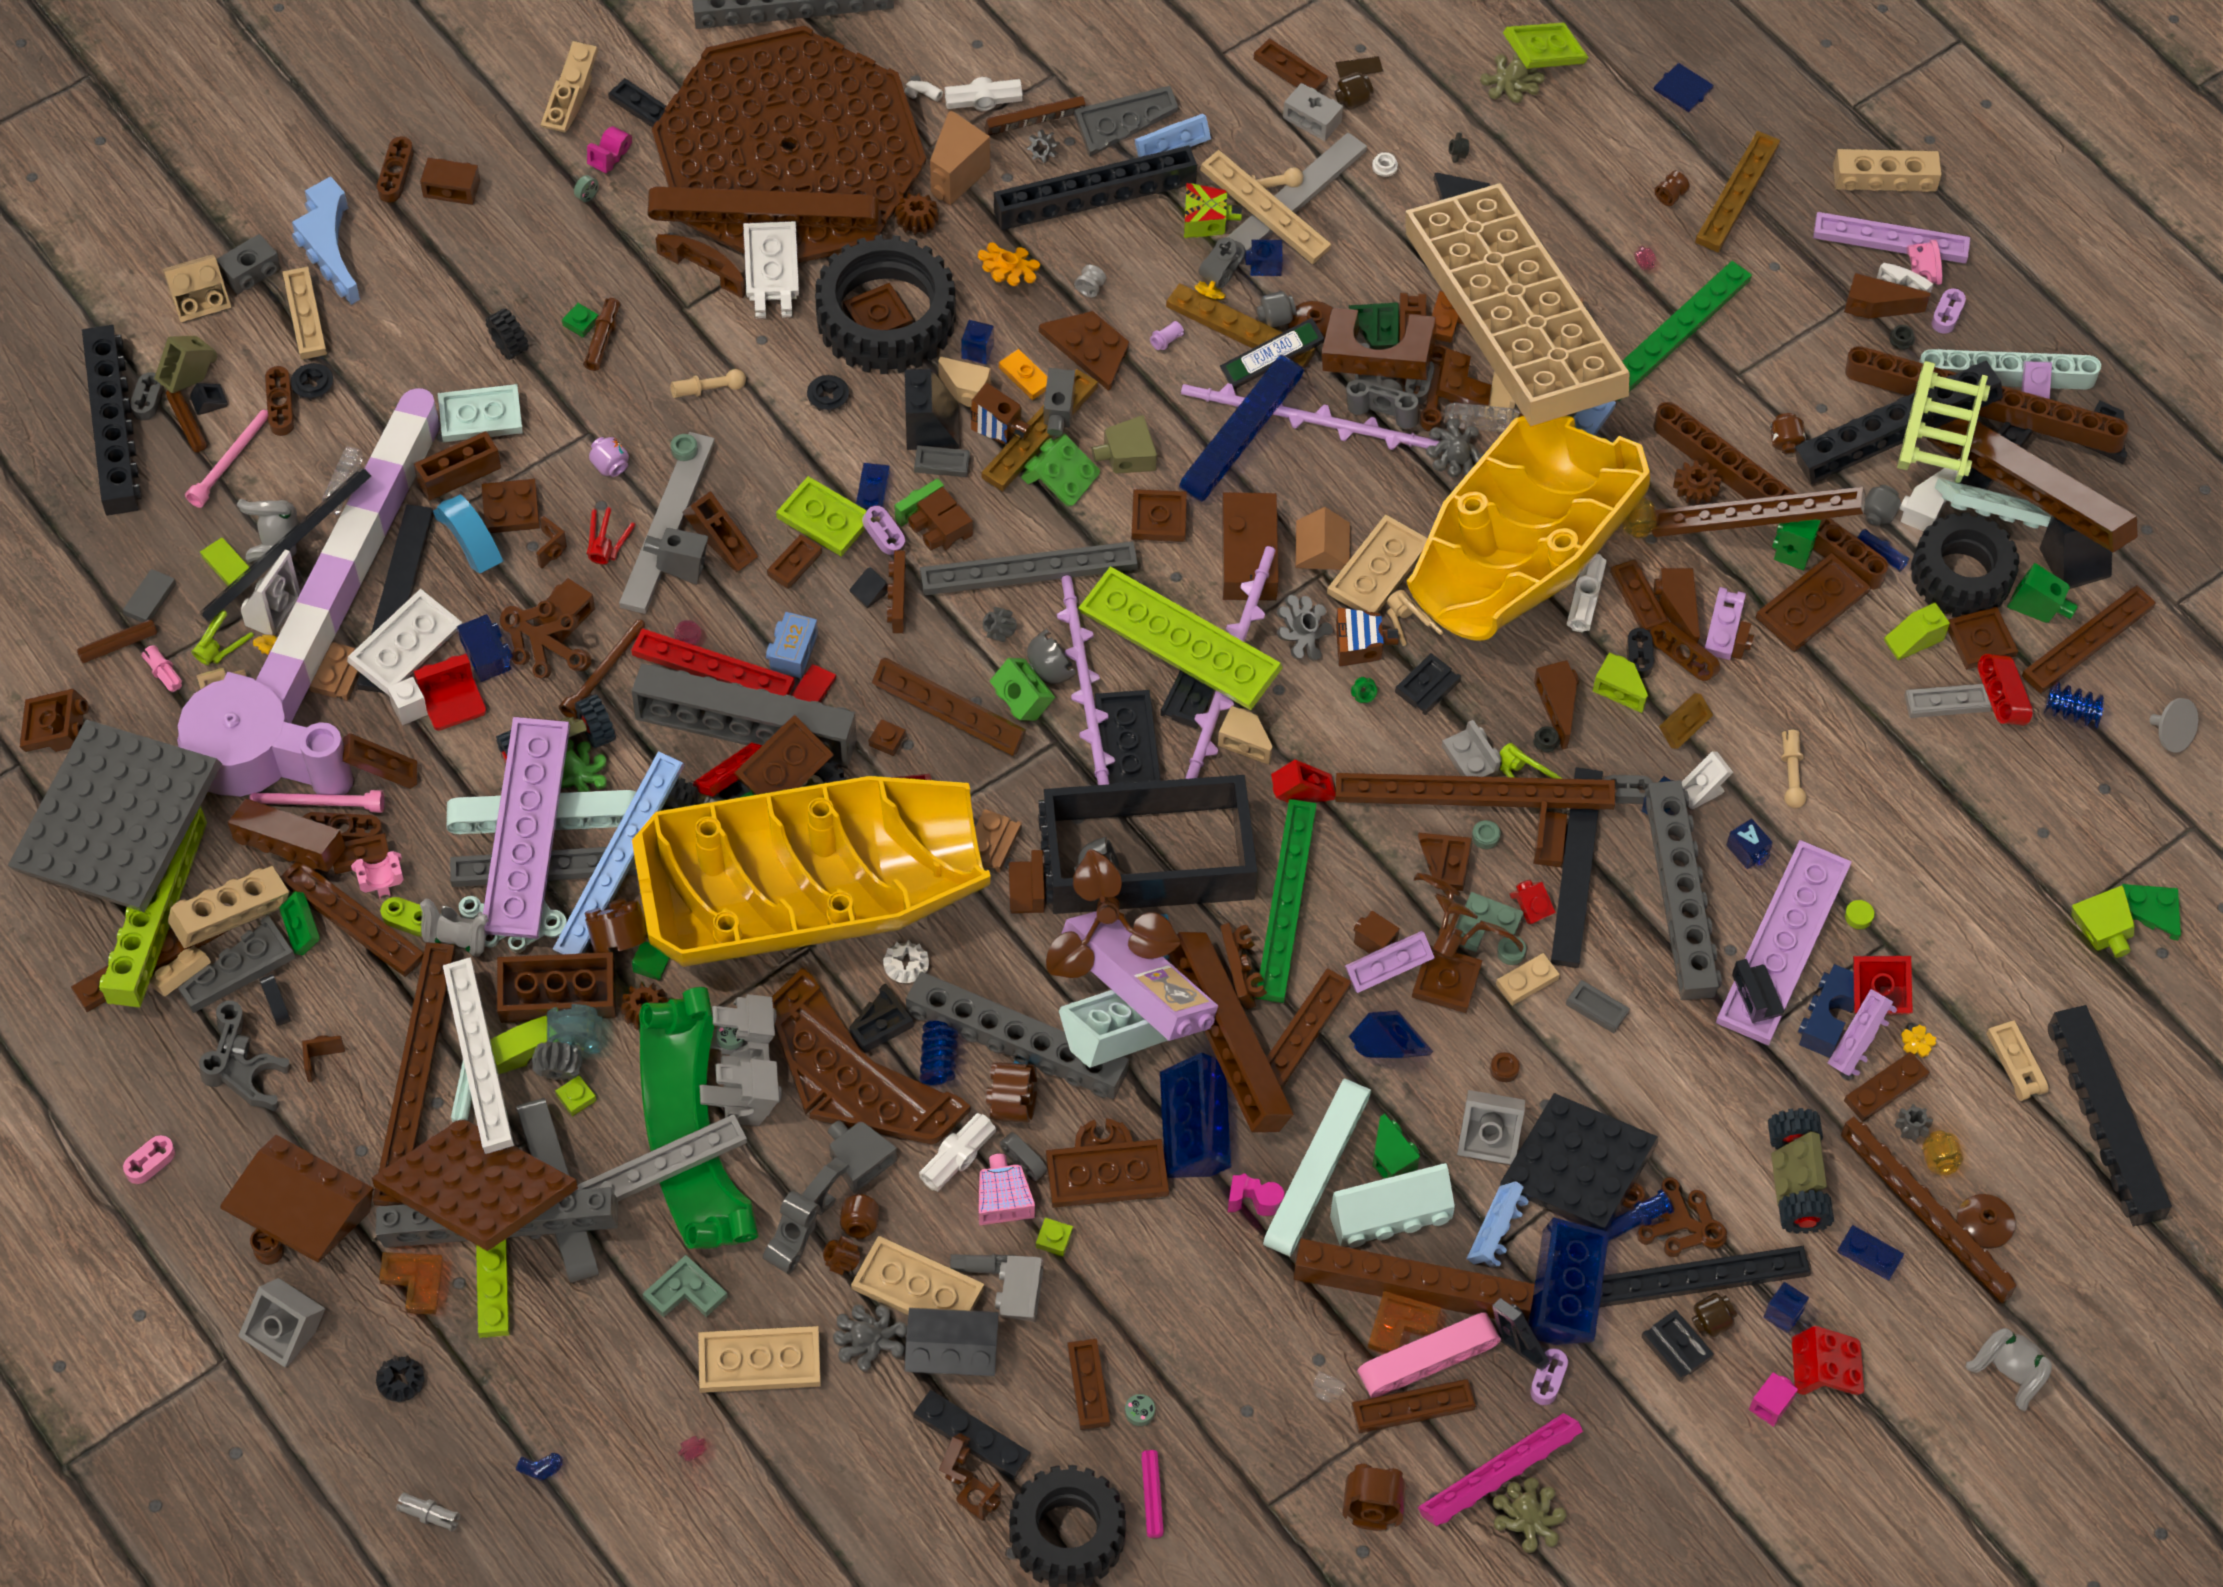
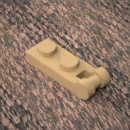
[1987,1020,2049,1101]

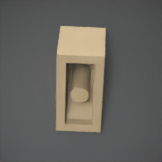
[939,357,991,407]
[1218,706,1272,765]

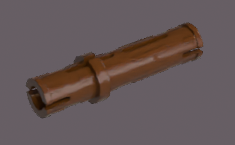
[583,297,621,371]

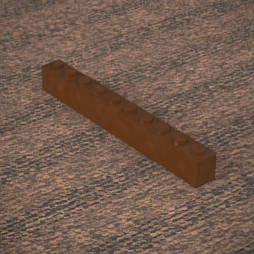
[1927,418,2138,553]

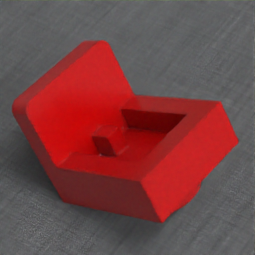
[1509,879,1556,924]

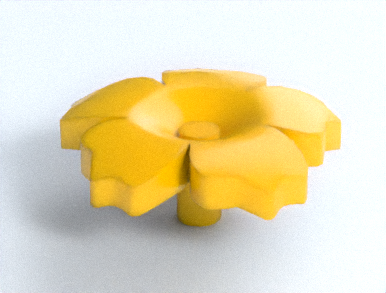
[1195,281,1226,299]
[253,635,278,655]
[1901,1024,1936,1058]

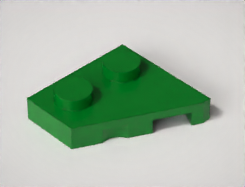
[2122,884,2181,941]

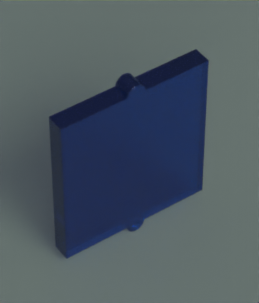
[1653,63,1714,112]

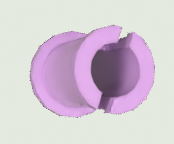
[1150,321,1184,350]

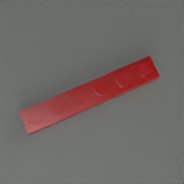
[631,628,795,696]

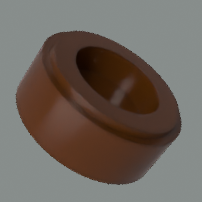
[1490,1052,1520,1082]

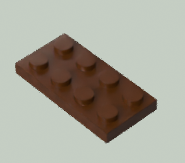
[1755,553,1871,652]

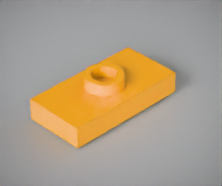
[999,349,1048,401]

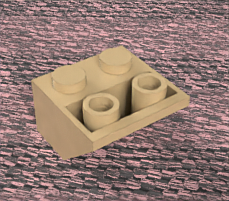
[162,254,231,322]

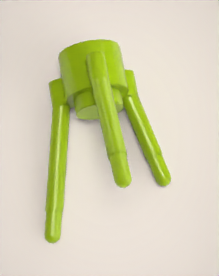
[191,609,254,665]
[1499,743,1563,779]

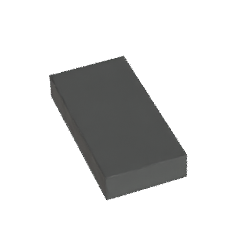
[914,445,970,477]
[123,569,176,622]
[1565,980,1630,1034]

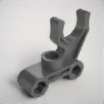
[1346,343,1419,429]
[199,1001,290,1111]
[763,1158,849,1274]

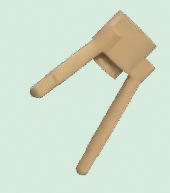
[1387,590,1443,646]

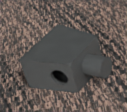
[1043,368,1076,436]
[643,528,708,585]
[828,1120,897,1194]

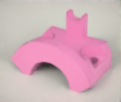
[1907,240,1942,285]
[351,851,403,899]

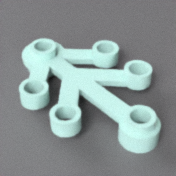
[459,896,567,953]

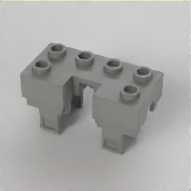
[700,994,782,1126]

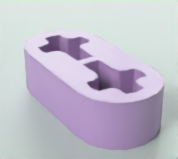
[1931,289,1966,334]
[862,506,905,555]
[1530,1349,1568,1405]

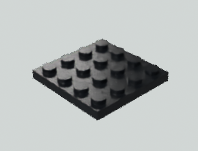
[1500,1093,1658,1233]

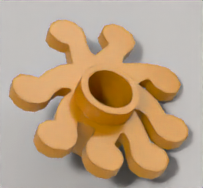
[977,242,1040,286]

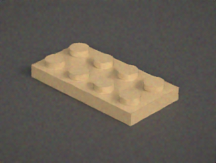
[1327,514,1428,613]
[851,1236,984,1315]
[698,1326,821,1393]

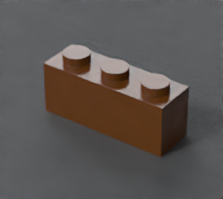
[414,431,501,501]

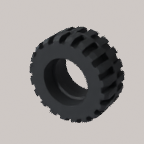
[1910,513,2020,617]
[1009,1465,1126,1587]

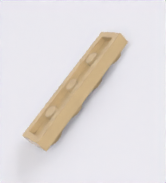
[283,267,327,360]

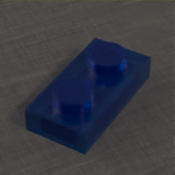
[856,463,890,510]
[1837,1225,1904,1281]

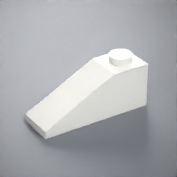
[1900,459,1960,531]

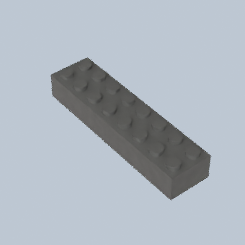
[632,663,857,768]

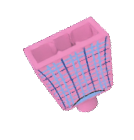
[979,1154,1035,1226]

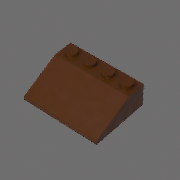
[220,1135,374,1263]

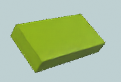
[200,537,249,586]

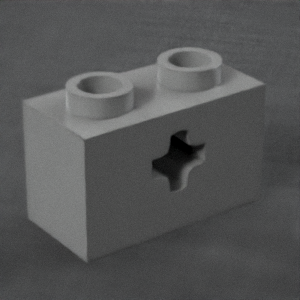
[1283,83,1343,141]

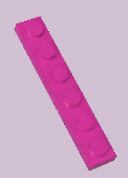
[1418,1413,1583,1526]

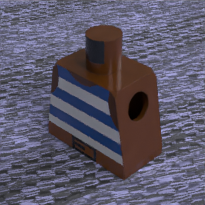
[971,383,1032,444]
[1336,608,1398,666]

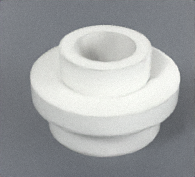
[1372,152,1398,177]

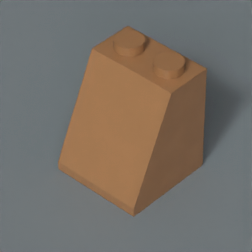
[930,110,990,205]

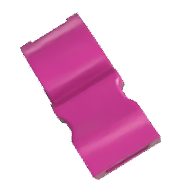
[587,126,632,173]
[1227,1173,1284,1216]

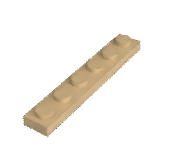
[1200,150,1331,264]

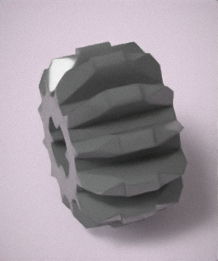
[532,1041,582,1081]

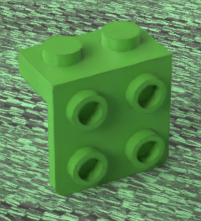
[1021,434,1100,506]

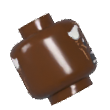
[1770,413,1806,454]

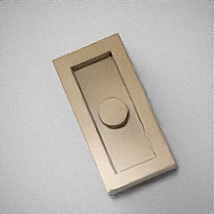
[149,946,211,996]
[1496,953,1560,1006]

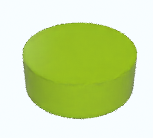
[1845,900,1874,929]

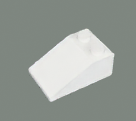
[241,550,300,635]

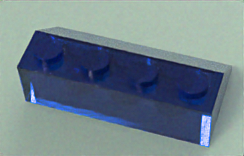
[1160,1052,1232,1178]
[1529,1217,1609,1345]

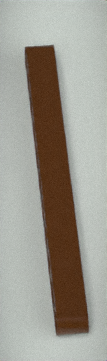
[1845,346,2128,453]
[1653,402,1888,590]

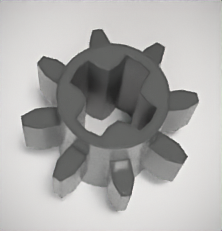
[1027,129,1060,163]
[983,607,1017,642]
[1895,1104,1933,1142]

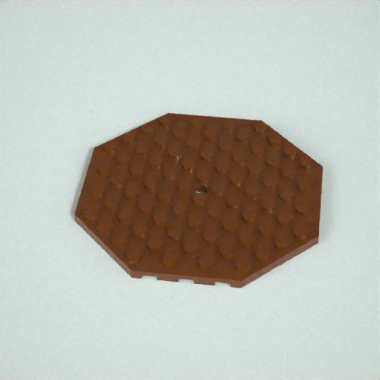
[651,25,926,264]

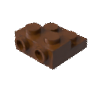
[19,689,89,752]

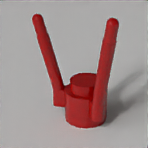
[586,507,635,565]

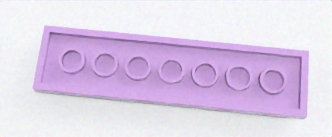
[483,717,570,939]
[1716,840,1852,1046]

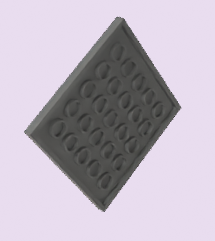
[8,719,222,912]

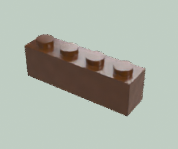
[227,799,346,872]

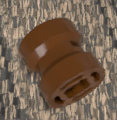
[1654,171,1690,206]
[250,1229,284,1265]

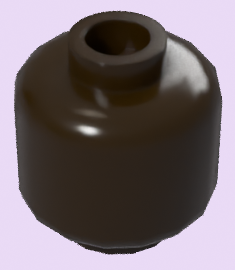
[1334,72,1374,109]
[1691,1293,1738,1338]

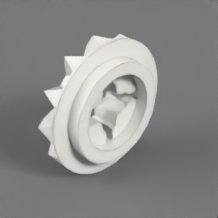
[883,940,929,983]

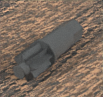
[950,1254,1016,1274]

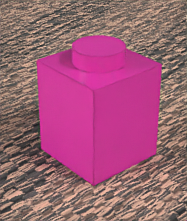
[1749,1372,1798,1427]

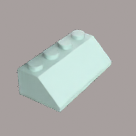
[1059,990,1168,1068]
[1330,1163,1455,1248]

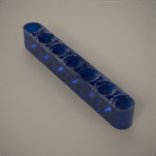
[1179,354,1304,502]

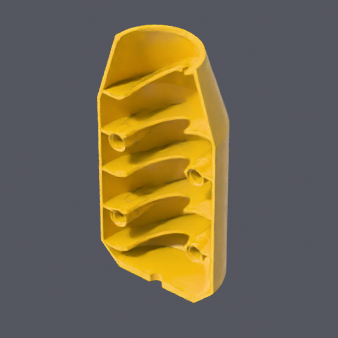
[632,776,990,967]

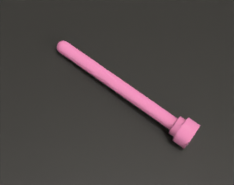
[185,410,268,508]
[249,790,385,813]

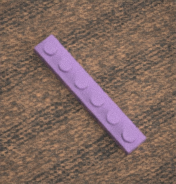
[1813,212,1970,263]

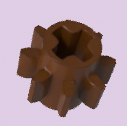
[823,1236,860,1275]

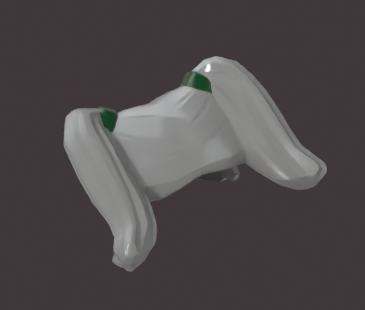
[237,499,299,563]
[420,899,489,957]
[1966,1328,2052,1411]

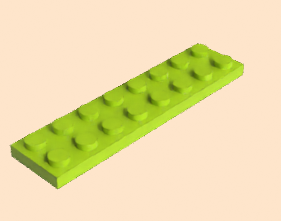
[1079,566,1283,710]

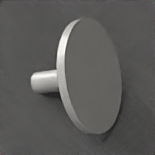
[2150,698,2198,753]

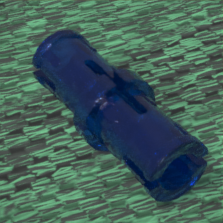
[1857,529,1909,572]

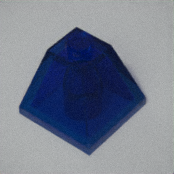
[1348,1010,1433,1058]

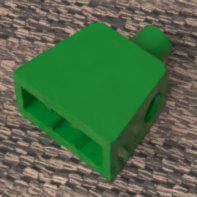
[2007,563,2078,623]

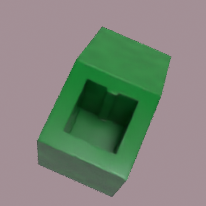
[1372,1114,1420,1179]

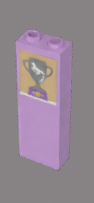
[1062,912,1218,1041]

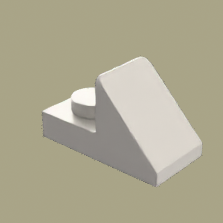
[1682,751,1733,809]

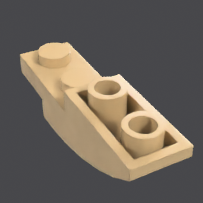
[541,41,598,133]

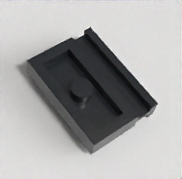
[1395,653,1461,715]
[1160,670,1216,729]
[1641,1309,1714,1382]

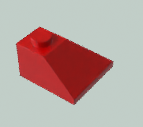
[1853,956,1913,1015]

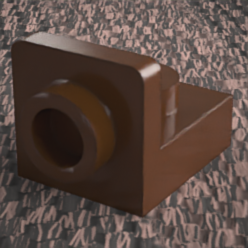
[939,1433,974,1484]

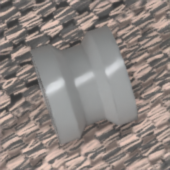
[1074,264,1107,298]

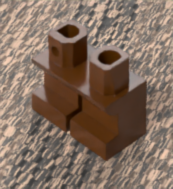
[908,487,973,551]

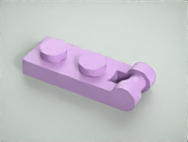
[1705,587,1746,660]

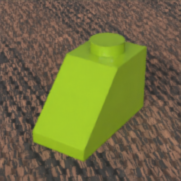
[1884,603,1950,660]
[1593,652,1648,713]

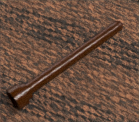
[559,619,645,720]

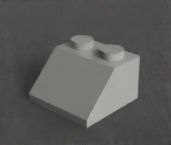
[1457,1090,1525,1165]
[995,1256,1044,1322]
[238,1278,326,1367]

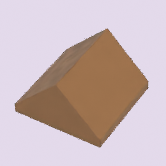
[1296,507,1350,570]

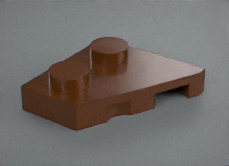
[1418,832,1473,891]

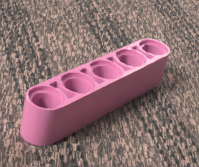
[1357,1313,1501,1398]

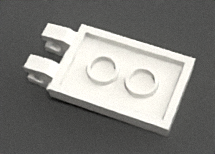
[744,221,799,319]

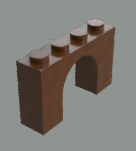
[1321,308,1437,380]

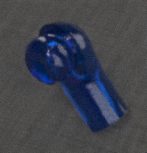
[516,1453,563,1480]

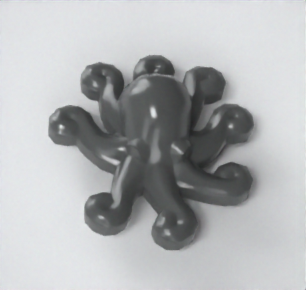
[1426,418,1484,478]
[1277,595,1333,661]
[833,1304,907,1372]

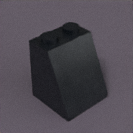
[905,369,960,450]
[2039,516,2112,589]

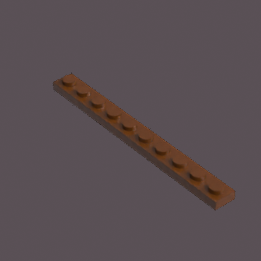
[1335,773,1615,810]
[373,942,456,1206]

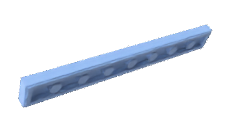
[553,751,685,954]

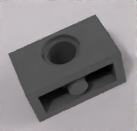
[216,234,280,295]

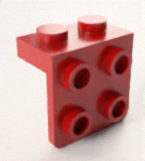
[414,654,486,731]
[1791,1326,1864,1395]

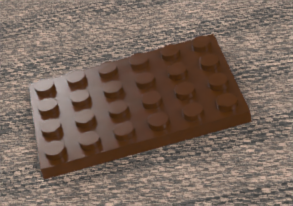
[372,1120,578,1251]

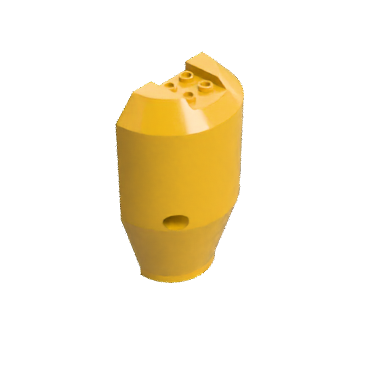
[1407,415,1650,641]

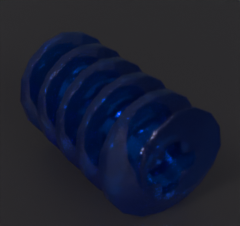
[2043,682,2105,729]
[919,1021,958,1086]

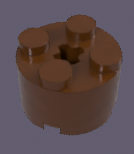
[584,899,648,953]
[986,1062,1037,1123]
[1342,1464,1407,1531]

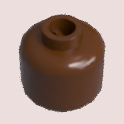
[840,1194,879,1239]

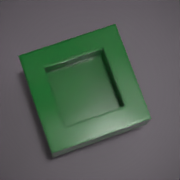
[562,303,599,338]

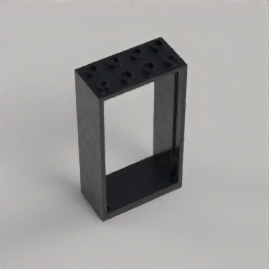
[1038,775,1257,914]

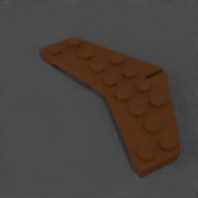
[772,968,971,1144]

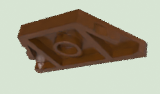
[1038,311,1129,391]

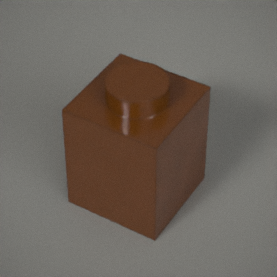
[1353,910,1400,954]

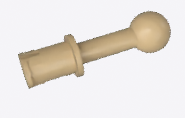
[1232,167,1304,198]
[670,369,746,398]
[1781,730,1807,808]

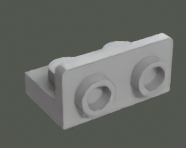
[1442,720,1501,777]

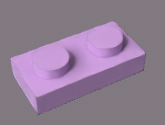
[2022,361,2052,399]

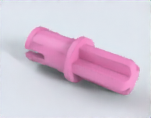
[142,645,182,692]

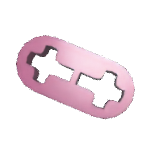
[123,1135,175,1184]

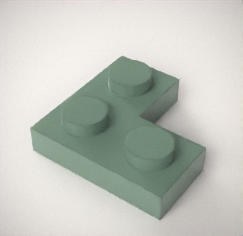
[1456,892,1524,952]
[643,1255,728,1318]

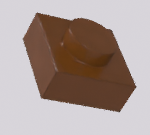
[1731,621,1754,660]
[868,719,906,756]

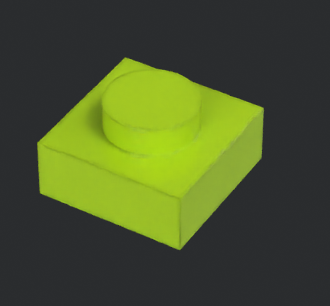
[555,1075,596,1117]
[1036,1218,1073,1256]

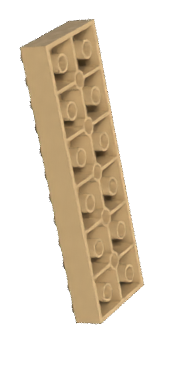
[1406,183,1629,426]

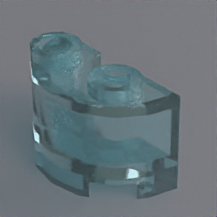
[547,1004,602,1054]

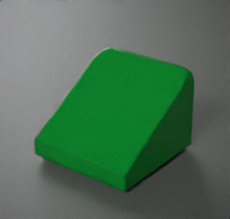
[632,941,670,981]

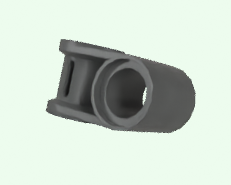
[1198,237,1246,289]

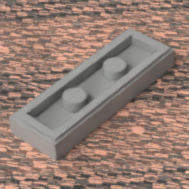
[1904,684,1992,718]

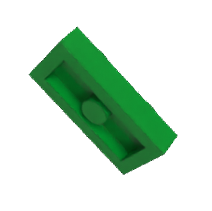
[279,891,320,955]

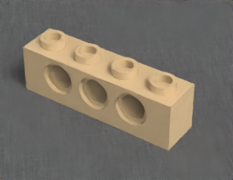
[1833,149,1941,192]
[168,866,289,949]

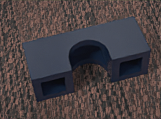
[1798,964,1854,1058]

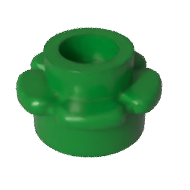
[1351,677,1377,703]

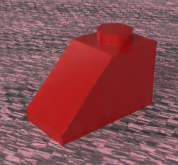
[1271,759,1336,803]

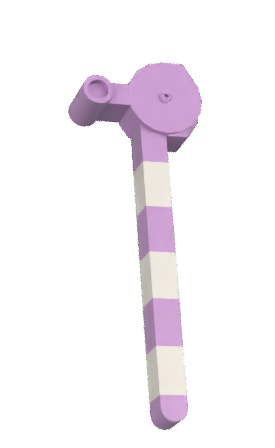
[177,388,440,797]

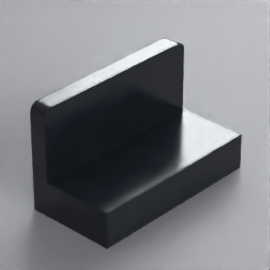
[1732,959,1784,1023]

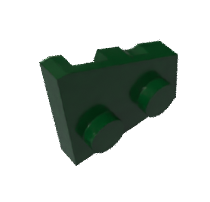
[1349,302,1399,350]

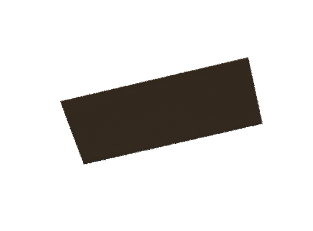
[1335,56,1383,78]

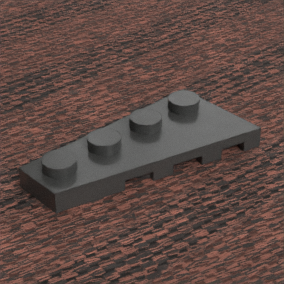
[1074,86,1178,157]
[178,915,295,1013]

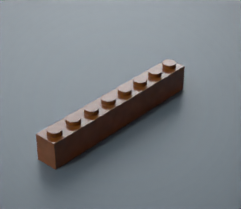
[1168,932,1294,1133]
[1293,1239,1535,1322]

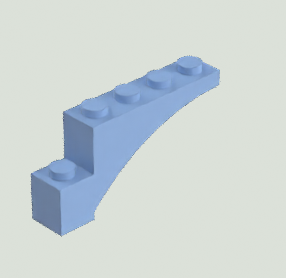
[292,176,360,304]

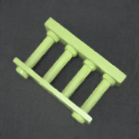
[1897,361,1990,483]

